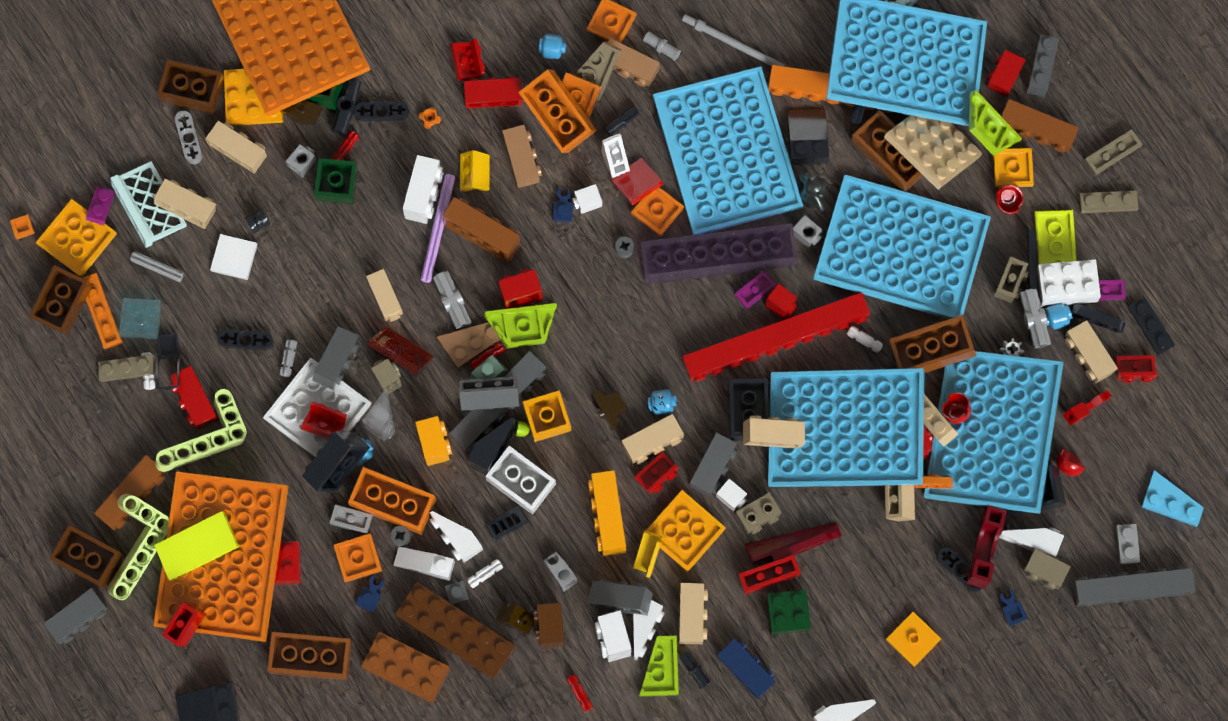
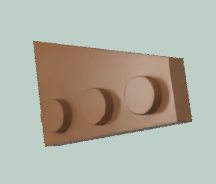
[437,322,501,369]

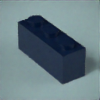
[717,639,776,700]

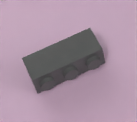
[1026,34,1059,97]
[312,326,360,390]
[459,376,519,411]
[689,433,738,497]
[587,579,653,616]
[44,588,108,645]

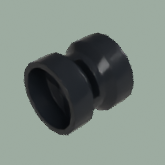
[244,208,270,234]

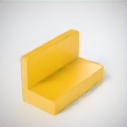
[460,150,490,192]
[633,531,664,578]

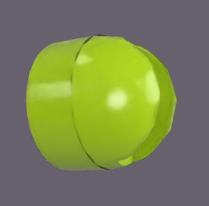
[515,421,530,437]

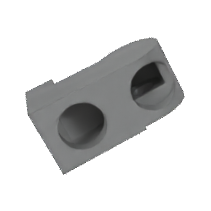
[543,552,578,592]

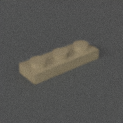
[1084,129,1143,176]
[1079,191,1138,213]
[98,354,156,382]

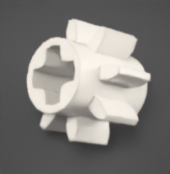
[999,338,1024,357]

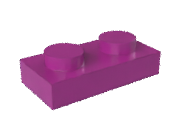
[86,186,115,225]
[734,271,776,310]
[1098,280,1126,301]

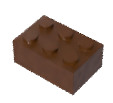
[157,60,224,114]
[29,265,93,335]
[49,525,123,589]

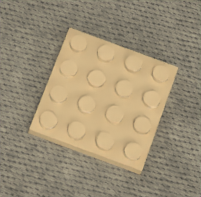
[884,115,983,190]

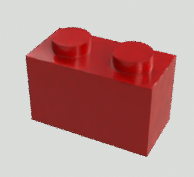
[986,50,1026,97]
[765,284,797,320]
[162,602,207,647]

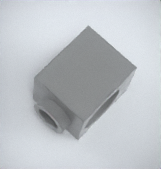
[286,144,317,178]
[791,215,822,248]

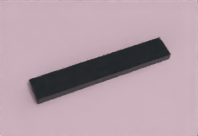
[1026,230,1038,346]

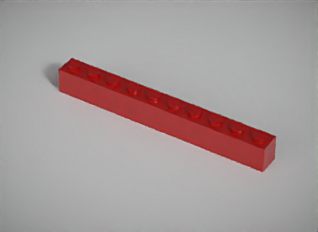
[682,292,870,382]

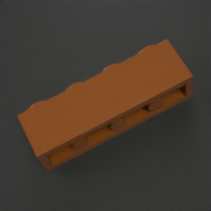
[1001,99,1079,153]
[94,455,166,531]

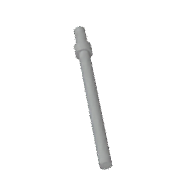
[682,14,785,66]

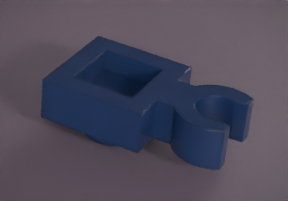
[553,189,573,223]
[355,576,384,613]
[999,589,1028,627]

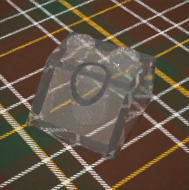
[362,390,395,441]

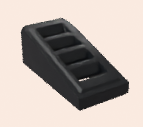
[485,506,528,542]

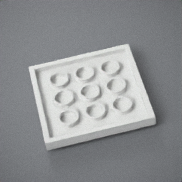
[263,358,372,458]

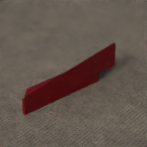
[745,522,842,565]

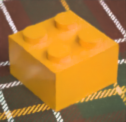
[523,390,571,442]
[416,416,452,466]

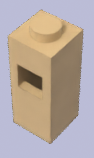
[366,269,403,321]

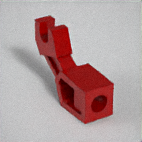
[1063,390,1112,426]

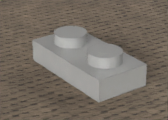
[330,505,373,534]
[1116,524,1140,565]

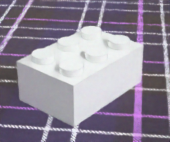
[403,155,444,224]
[1037,259,1101,307]
[486,446,556,515]
[595,610,631,662]

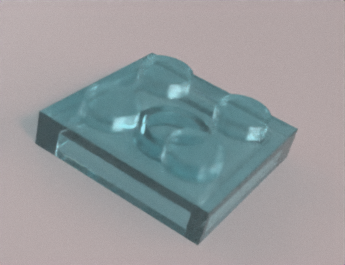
[119,298,162,339]

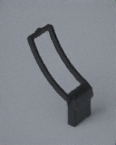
[156,334,181,390]

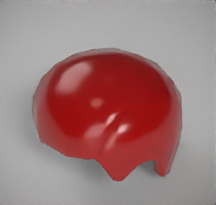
[995,184,1024,214]
[942,392,971,424]
[1056,449,1085,476]

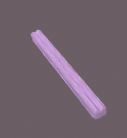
[421,174,455,283]

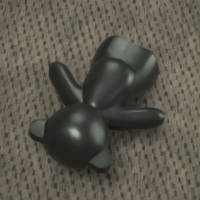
[799,172,827,212]

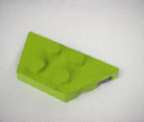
[969,90,1022,155]
[484,303,557,348]

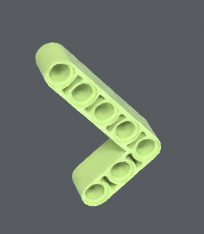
[155,389,247,472]
[108,494,169,600]

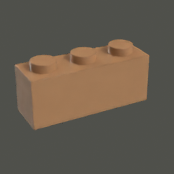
[608,38,660,87]
[502,125,542,188]

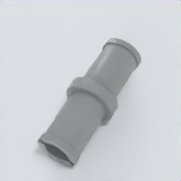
[643,31,681,61]

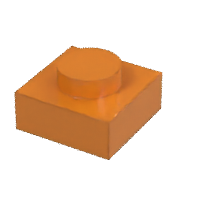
[10,214,35,240]

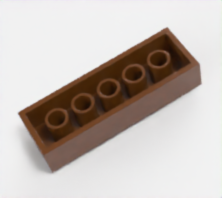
[395,582,516,681]

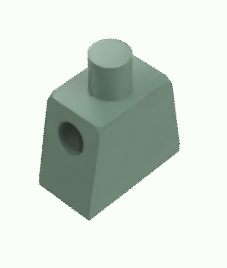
[470,355,509,379]

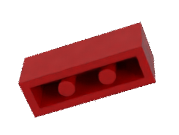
[464,76,522,109]
[170,366,218,430]
[738,555,801,596]

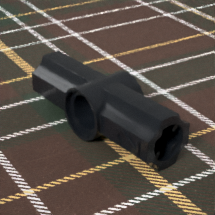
[330,78,362,136]

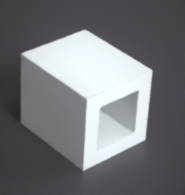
[572,184,602,214]
[716,479,747,511]

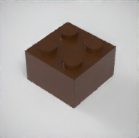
[534,603,565,649]

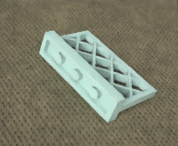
[110,161,187,248]

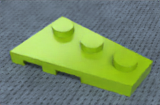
[639,636,679,696]

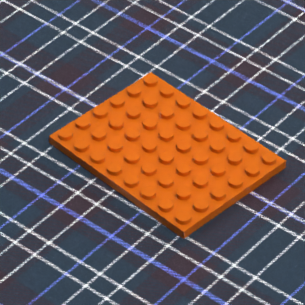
[212,0,370,116]
[153,472,289,642]

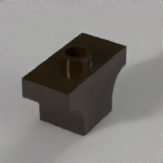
[280,100,323,126]
[593,391,627,431]
[496,602,534,635]

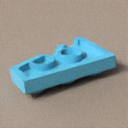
[1141,470,1204,527]

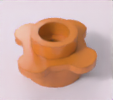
[419,107,441,129]

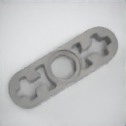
[175,111,202,164]

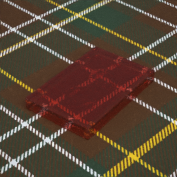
[368,327,434,375]

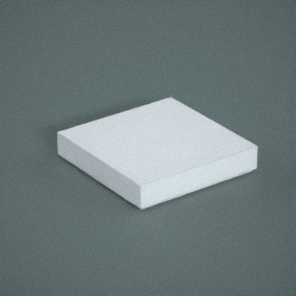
[210,234,258,280]

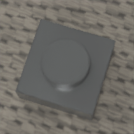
[445,581,469,605]

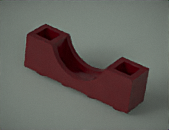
[966,505,1007,589]

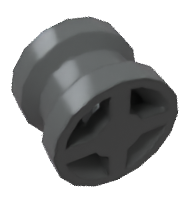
[615,236,634,259]
[391,526,411,547]

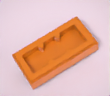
[914,474,954,489]

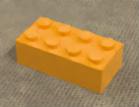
[588,470,626,556]

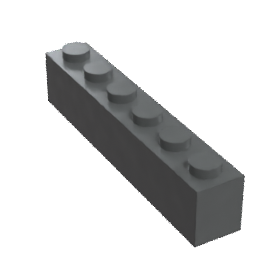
[449,351,547,452]
[1073,566,1195,607]

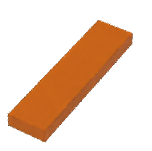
[83,273,123,349]

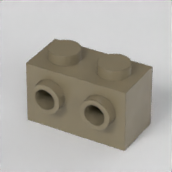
[994,256,1029,303]
[371,359,402,396]
[735,492,781,535]
[1023,548,1071,590]

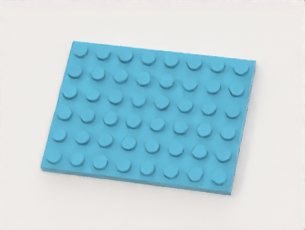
[826,0,987,126]
[653,67,803,236]
[813,175,991,319]
[924,351,1063,514]
[768,368,924,487]

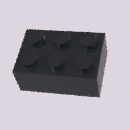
[728,378,769,441]
[302,432,370,492]

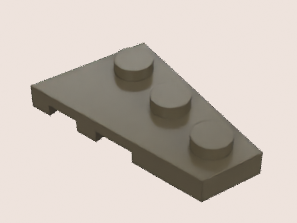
[575,41,622,101]

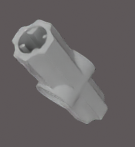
[433,271,471,329]
[1020,289,1051,349]

